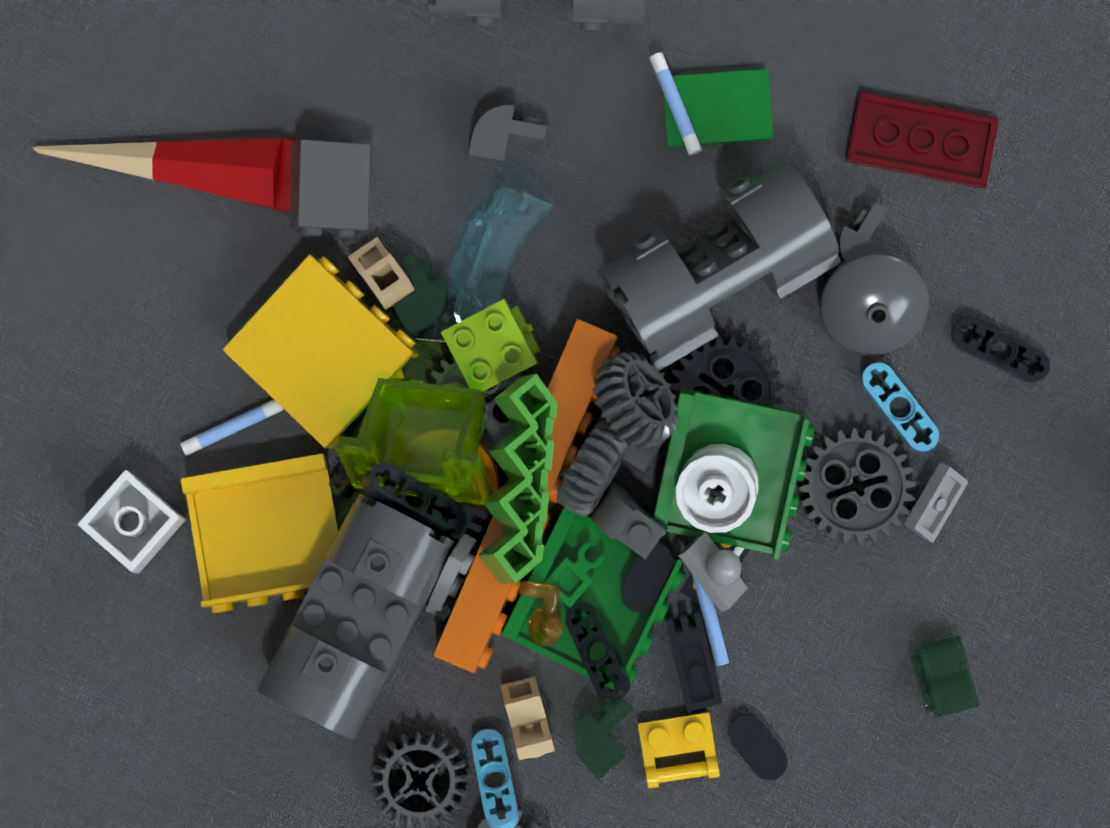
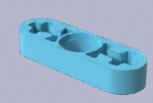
[861,362,939,453]
[471,729,519,828]

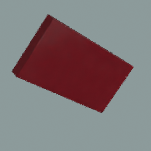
[846,92,999,189]

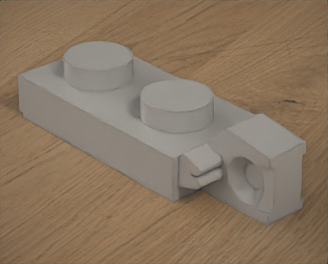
[426,534,476,621]

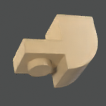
[348,237,415,311]
[500,676,555,761]

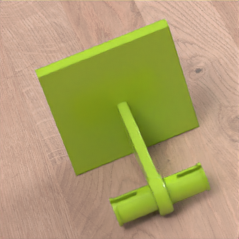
[441,299,541,396]

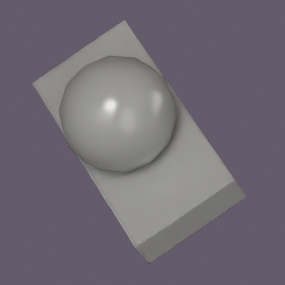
[678,532,748,612]

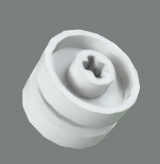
[676,444,759,533]

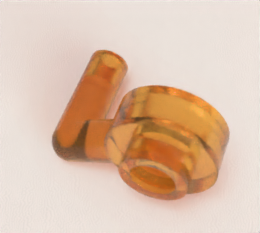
[519,581,563,646]

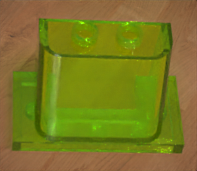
[336,378,494,505]

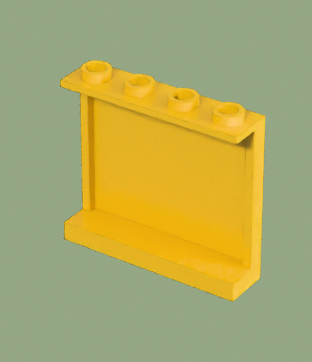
[223,255,419,449]
[181,453,339,614]

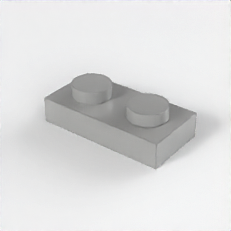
[904,462,969,543]

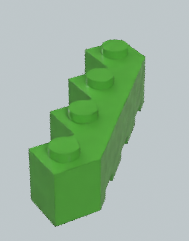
[479,374,558,584]

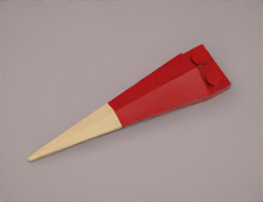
[33,138,298,212]

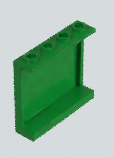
[653,387,815,560]
[502,508,685,690]

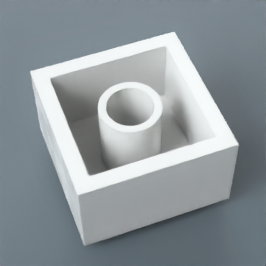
[77,470,186,574]

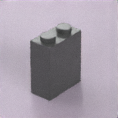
[289,140,370,239]

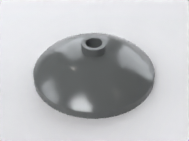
[821,252,929,355]

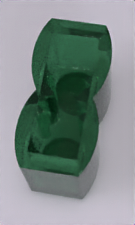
[911,635,979,718]

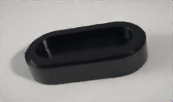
[621,543,673,612]
[728,715,788,781]

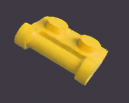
[637,712,720,789]

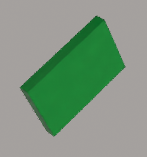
[663,69,774,148]

